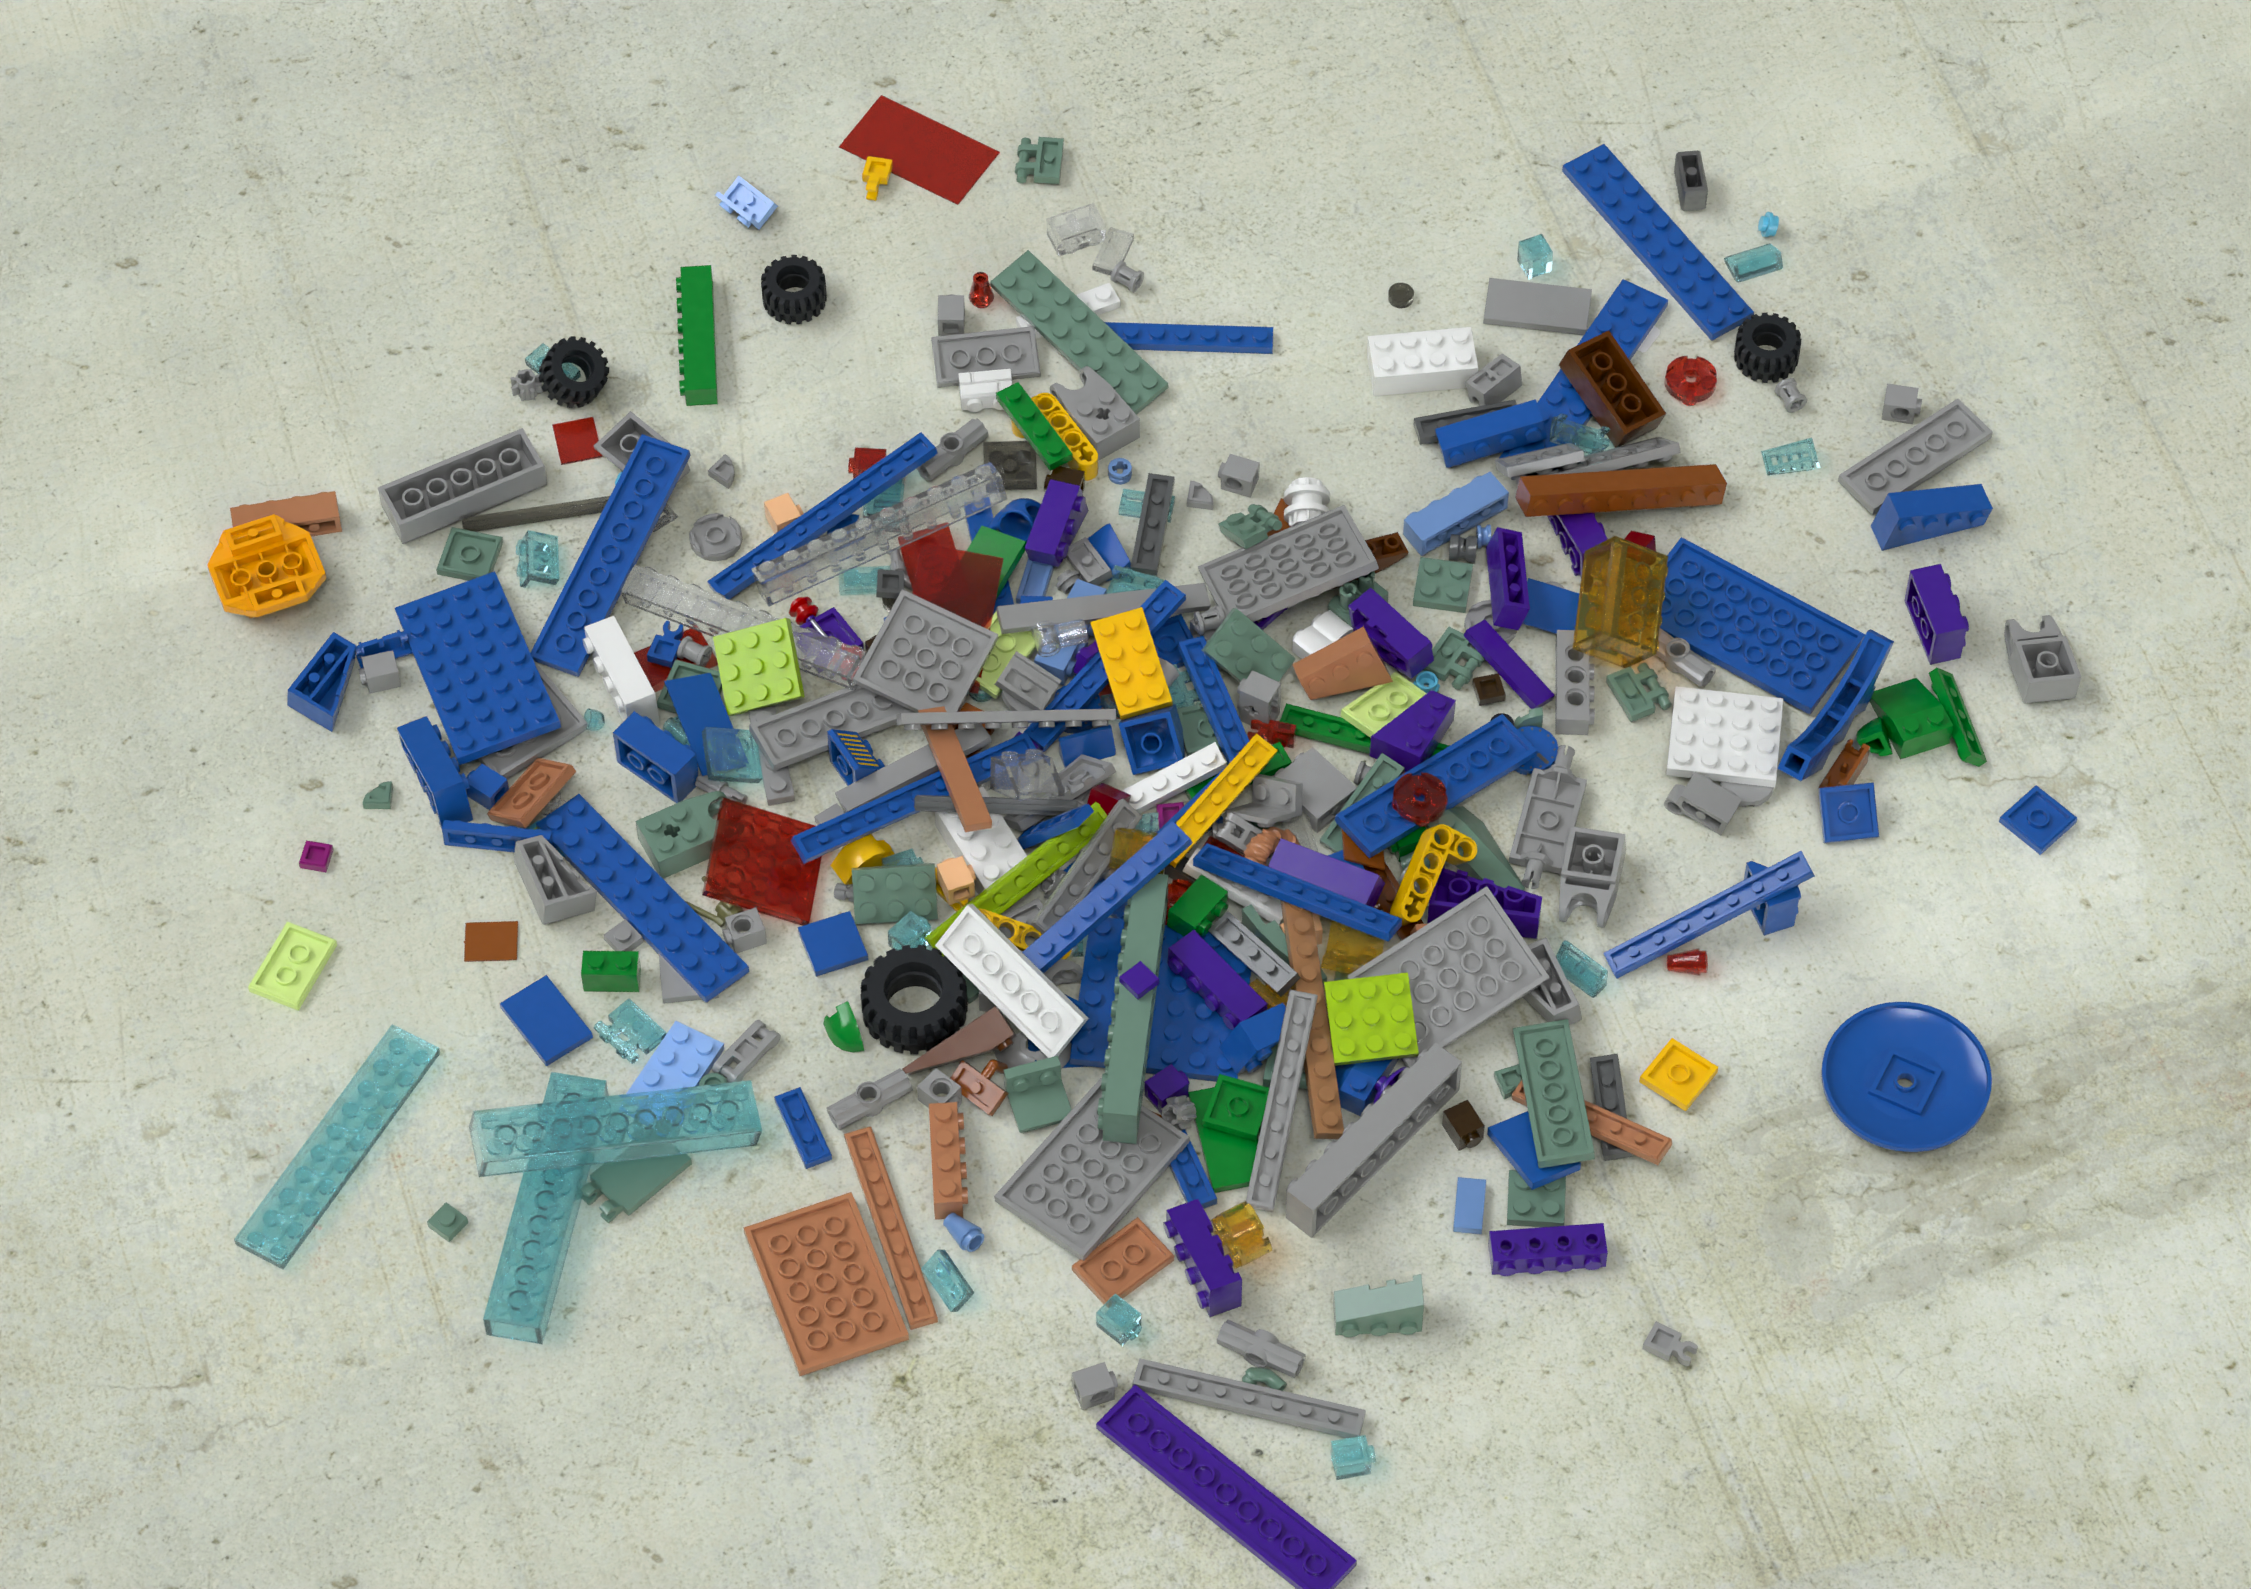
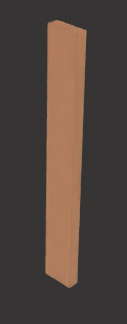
[844,1126,938,1330]

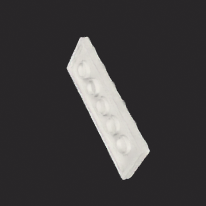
[935,904,1089,1058]

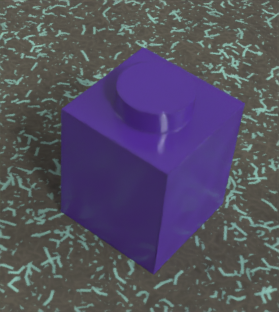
[1145,1064,1190,1115]

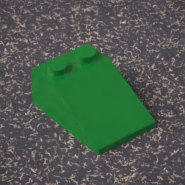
[1869,678,1953,760]

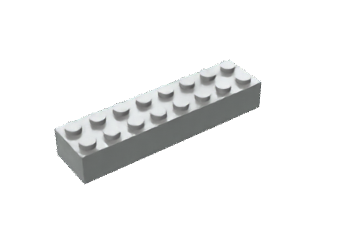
[1286,1043,1462,1238]

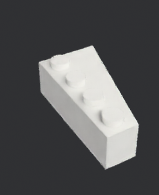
[582,616,660,726]

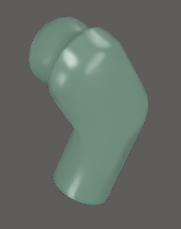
[1242,1367,1287,1391]

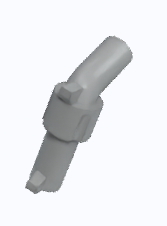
[886,547,918,591]

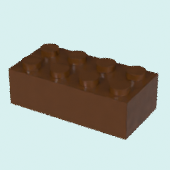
[1559,330,1666,448]

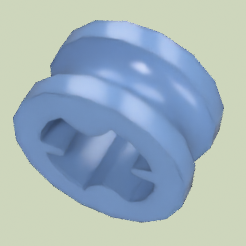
[1108,458,1132,485]
[1476,524,1491,549]

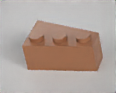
[1292,626,1393,700]

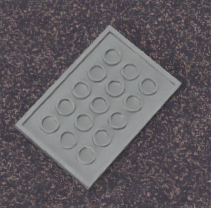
[1198,505,1379,622]
[1347,886,1550,1068]
[994,1078,1190,1261]

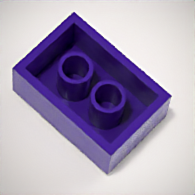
[1904,564,1969,665]

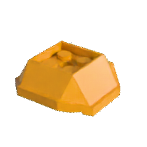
[207,514,327,618]

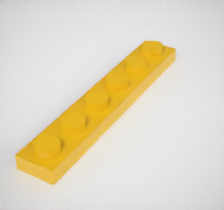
[1170,733,1278,868]

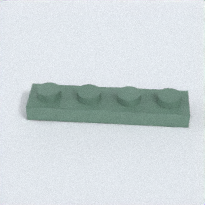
[1320,753,1405,853]

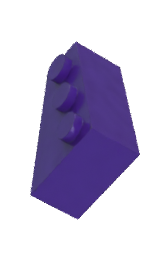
[1025,479,1089,567]
[1369,690,1456,772]

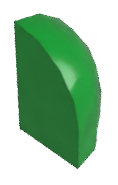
[1856,717,1893,756]
[823,1001,864,1053]

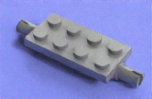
[1509,745,1587,889]

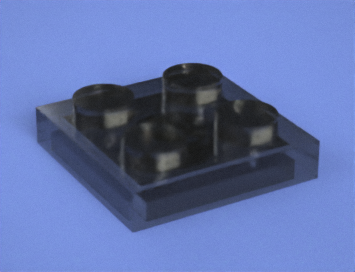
[983,441,1037,491]

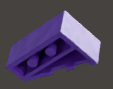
[1348,587,1434,679]

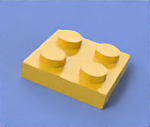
[1639,1038,1718,1111]

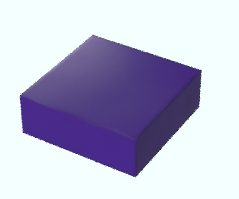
[1119,961,1159,1000]

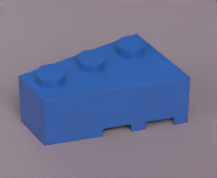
[287,632,356,732]

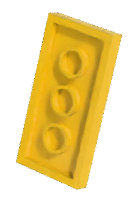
[1090,607,1173,720]

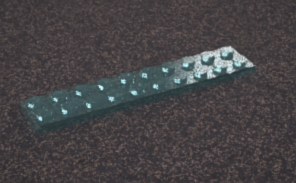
[234,1024,440,1269]

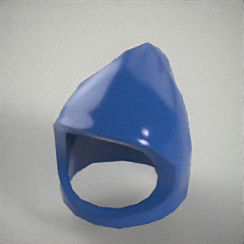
[988,498,1041,542]

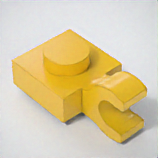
[862,156,893,201]

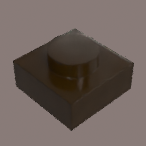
[1472,673,1506,706]

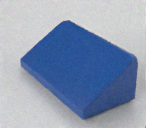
[1087,523,1131,582]
[1059,725,1116,767]

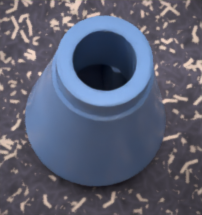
[943,1213,984,1252]

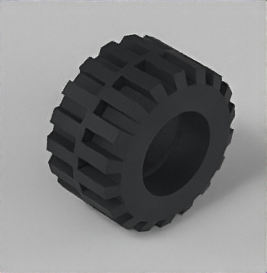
[761,255,827,325]
[1734,312,1802,383]
[538,336,609,408]

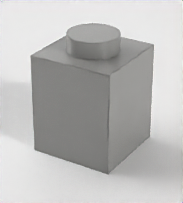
[358,650,401,694]

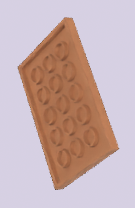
[743,1192,909,1376]

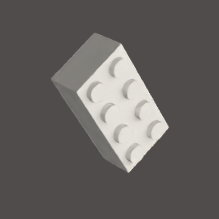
[1367,327,1478,396]
[935,787,1027,895]

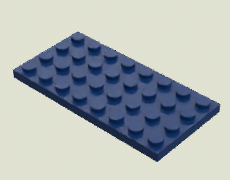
[1625,537,1865,714]
[395,571,561,765]

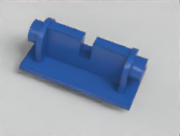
[355,630,412,668]

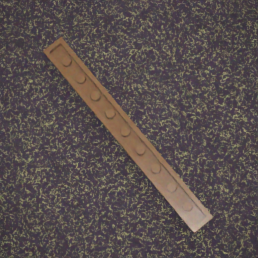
[1280,900,1344,1139]

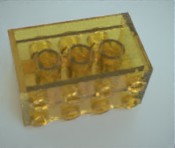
[1573,536,1668,668]

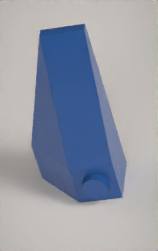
[1335,1059,1399,1117]

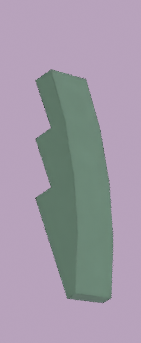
[1241,904,1327,992]

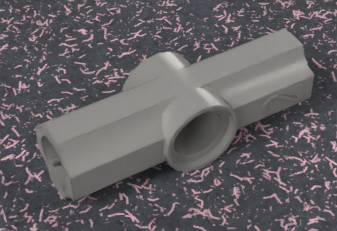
[916,418,988,481]
[1639,624,1716,687]
[826,1068,913,1130]
[1217,1320,1306,1378]

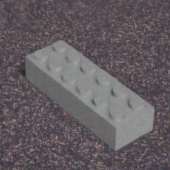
[378,428,547,544]

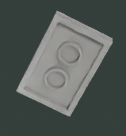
[1495,443,1585,480]

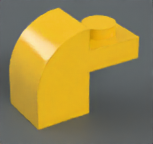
[830,834,899,885]

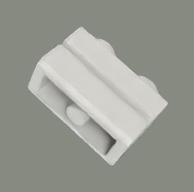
[958,369,1012,412]

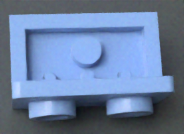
[715,176,778,230]

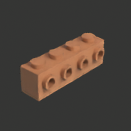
[929,1102,968,1220]

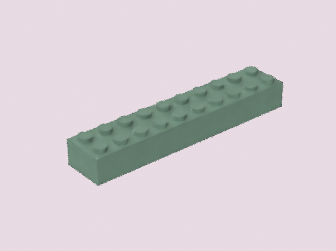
[1098,874,1168,1144]

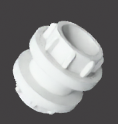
[1284,477,1330,527]

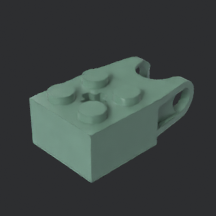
[636,791,744,879]

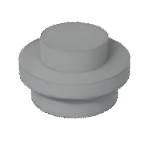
[1056,570,1081,594]

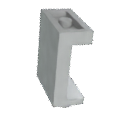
[1273,747,1357,833]

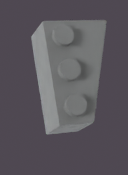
[514,835,597,925]
[1523,937,1582,1025]

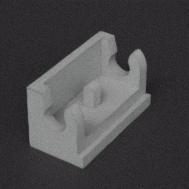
[1465,354,1522,406]

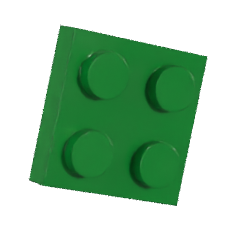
[1202,1074,1269,1141]

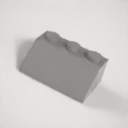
[593,411,691,483]

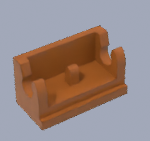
[1819,739,1870,788]

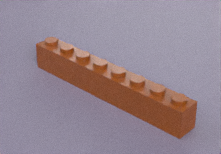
[1515,464,1727,517]

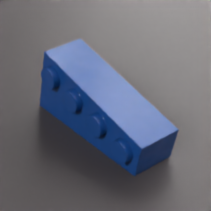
[1871,484,1993,551]
[397,716,473,829]

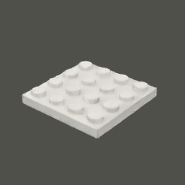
[1666,686,1783,788]

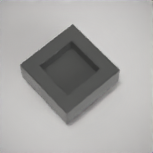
[876,569,904,599]

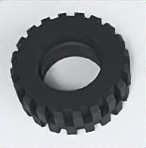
[860,945,968,1054]

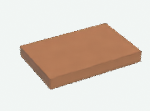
[487,758,576,828]
[1072,1217,1174,1309]

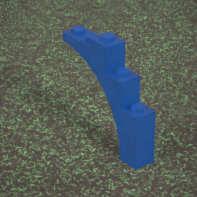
[1777,629,1894,781]

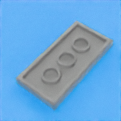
[1483,278,1592,335]
[931,326,1041,388]

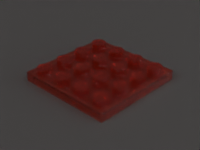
[702,797,822,926]

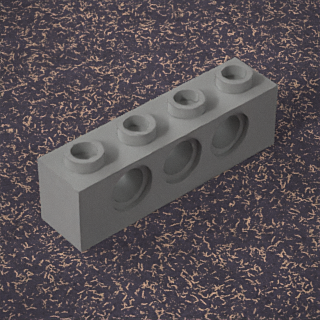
[1555,630,1595,735]

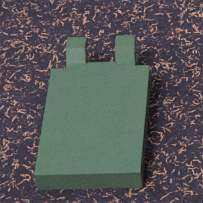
[580,1124,692,1223]

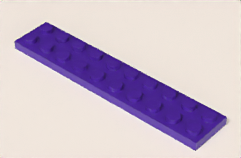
[1096,1385,1357,1589]

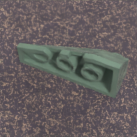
[1427,806,1525,891]

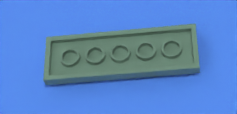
[1513,1019,1595,1168]

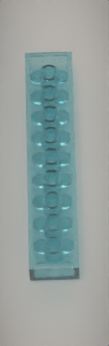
[483,1072,609,1344]
[469,1080,762,1177]

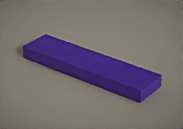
[1463,619,1555,709]

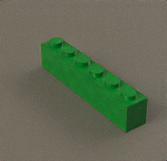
[676,265,718,406]

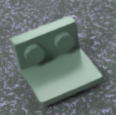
[1004,1056,1072,1133]

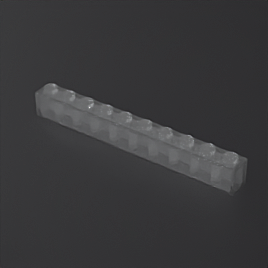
[751,462,1007,607]
[621,564,866,691]

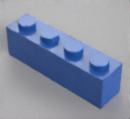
[1435,399,1547,468]

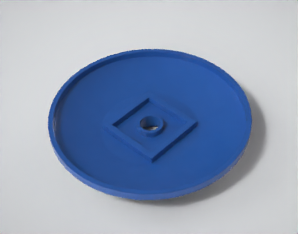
[1821,1002,1992,1152]

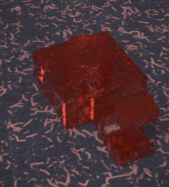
[1247,719,1296,748]

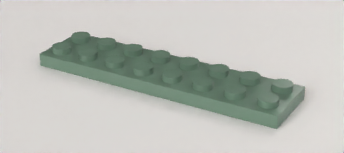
[990,250,1169,415]

